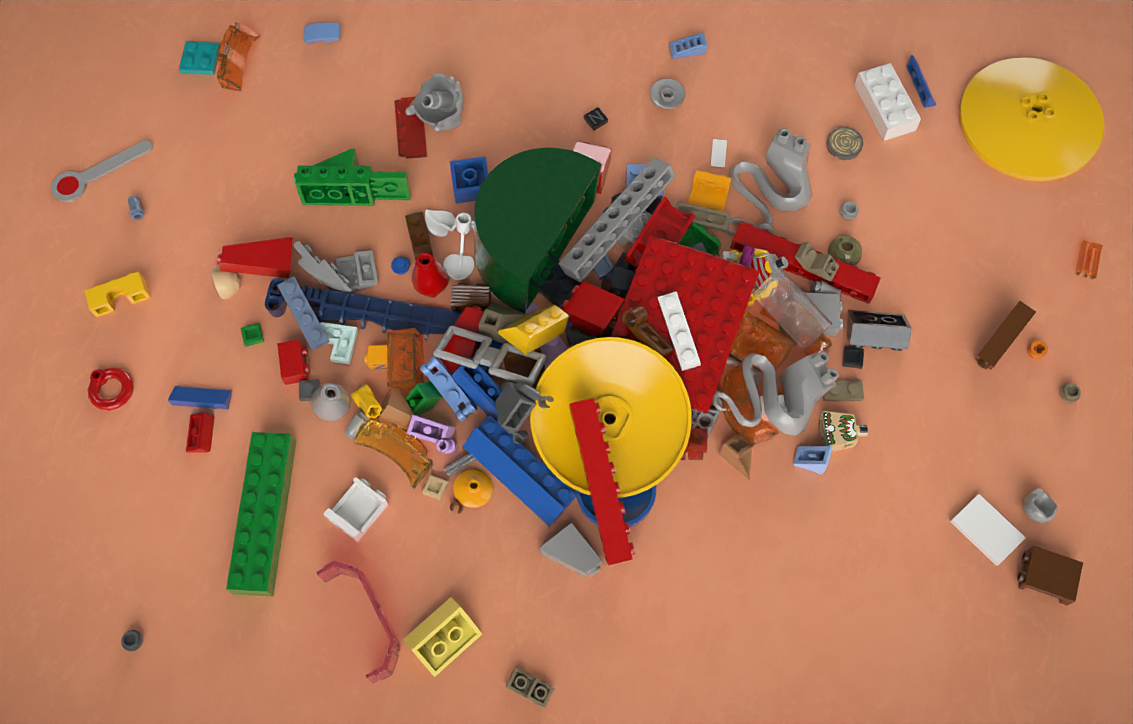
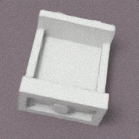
[324,477,388,542]

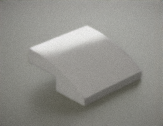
[336,250,378,293]

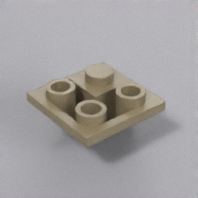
[479,303,527,344]

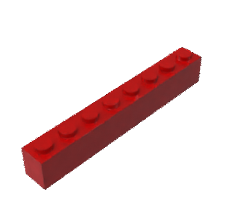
[730,222,881,304]
[569,398,635,566]

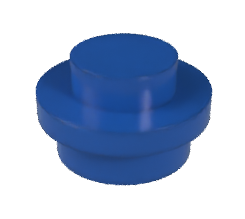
[391,257,410,275]

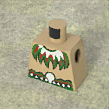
[819,411,868,452]

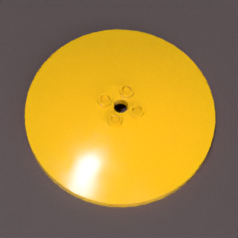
[959,58,1105,181]
[530,337,691,498]

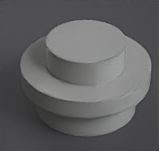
[840,201,859,219]

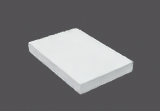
[950,494,1026,566]

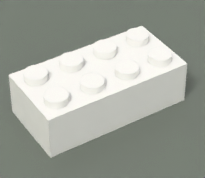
[854,63,921,141]

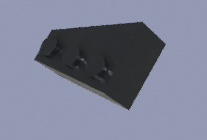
[601,266,636,303]

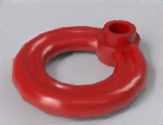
[88,367,134,411]

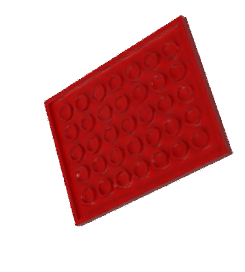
[611,235,760,414]

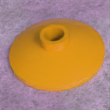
[453,470,493,508]

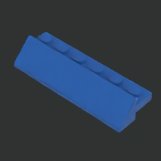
[463,415,576,527]

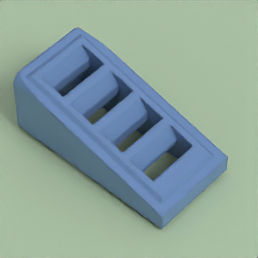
[669,33,707,59]

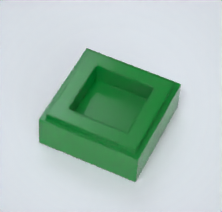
[241,323,264,347]

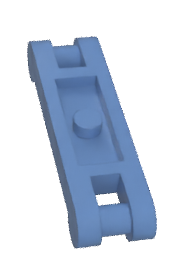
[420,355,478,421]

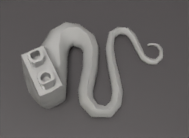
[726,128,812,236]
[713,352,839,436]

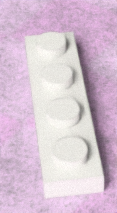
[658,292,701,371]

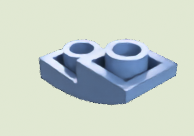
[304,23,341,44]

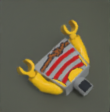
[729,248,788,306]

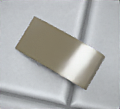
[505,668,555,708]

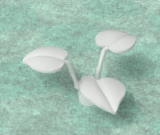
[425,209,475,280]

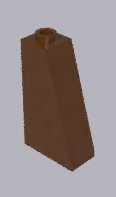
[975,301,1036,370]

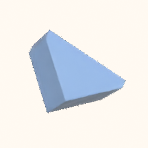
[793,446,833,474]

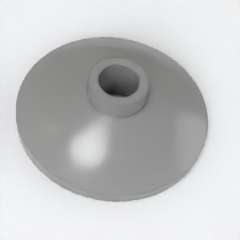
[650,79,685,109]

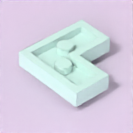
[320,322,358,365]

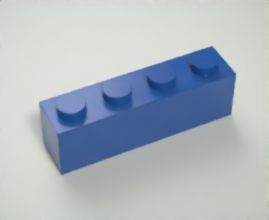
[451,357,502,422]

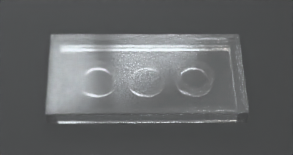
[753,268,833,350]

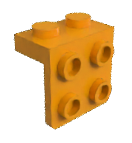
[688,170,732,212]

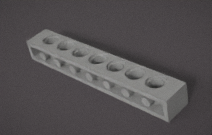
[559,157,675,283]

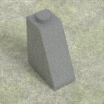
[539,523,602,578]

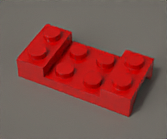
[624,197,696,268]

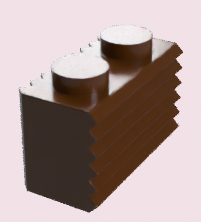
[451,283,491,312]

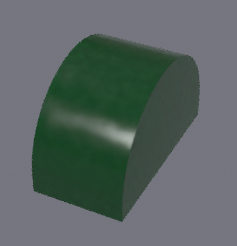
[474,147,602,313]

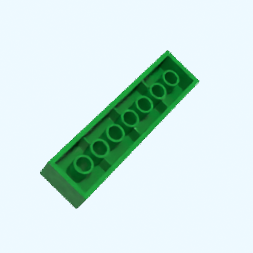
[226,432,296,596]

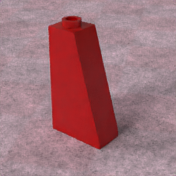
[217,237,293,279]
[432,306,485,375]

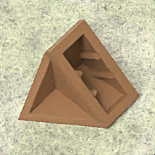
[371,386,415,428]
[719,433,754,480]

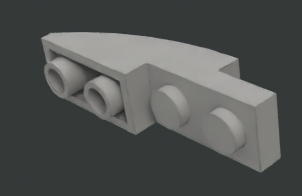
[293,240,352,293]

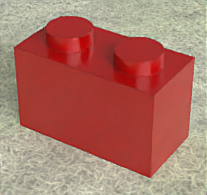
[277,339,310,385]

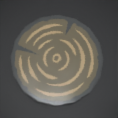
[827,127,863,160]

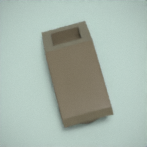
[795,242,839,281]

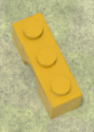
[84,271,150,317]

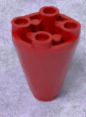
[412,253,449,298]

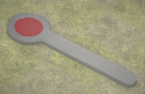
[51,140,153,202]

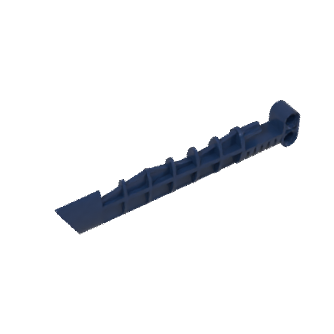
[265,278,481,349]

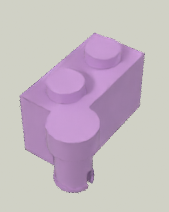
[407,415,457,454]

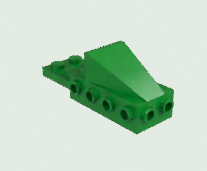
[294,149,411,206]

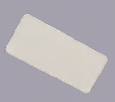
[711,139,727,167]

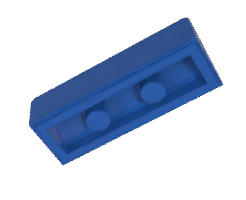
[906,55,936,108]
[168,386,232,409]

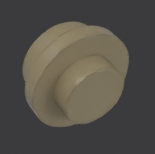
[1060,383,1081,403]

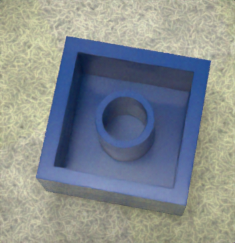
[450,157,488,204]

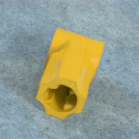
[350,384,382,419]

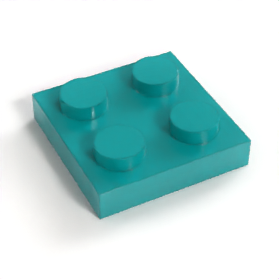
[179,41,221,75]

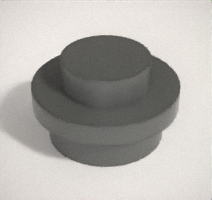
[121,630,143,651]

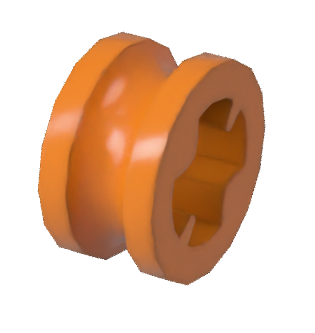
[1027,340,1048,359]

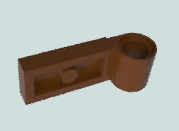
[405,212,434,260]
[622,306,674,357]

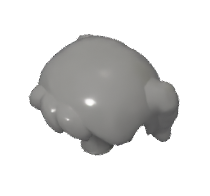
[405,73,464,132]

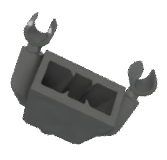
[495,382,554,444]

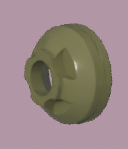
[828,236,862,266]

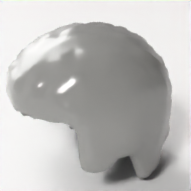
[1022,488,1058,523]

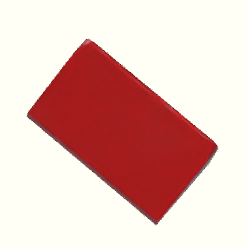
[186,412,215,453]

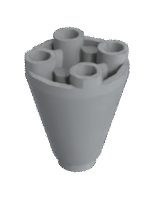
[311,383,350,422]

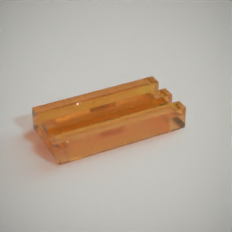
[1075,240,1102,280]

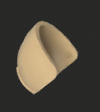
[211,267,241,299]

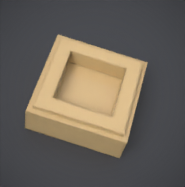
[422,475,449,501]

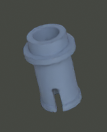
[128,196,144,220]

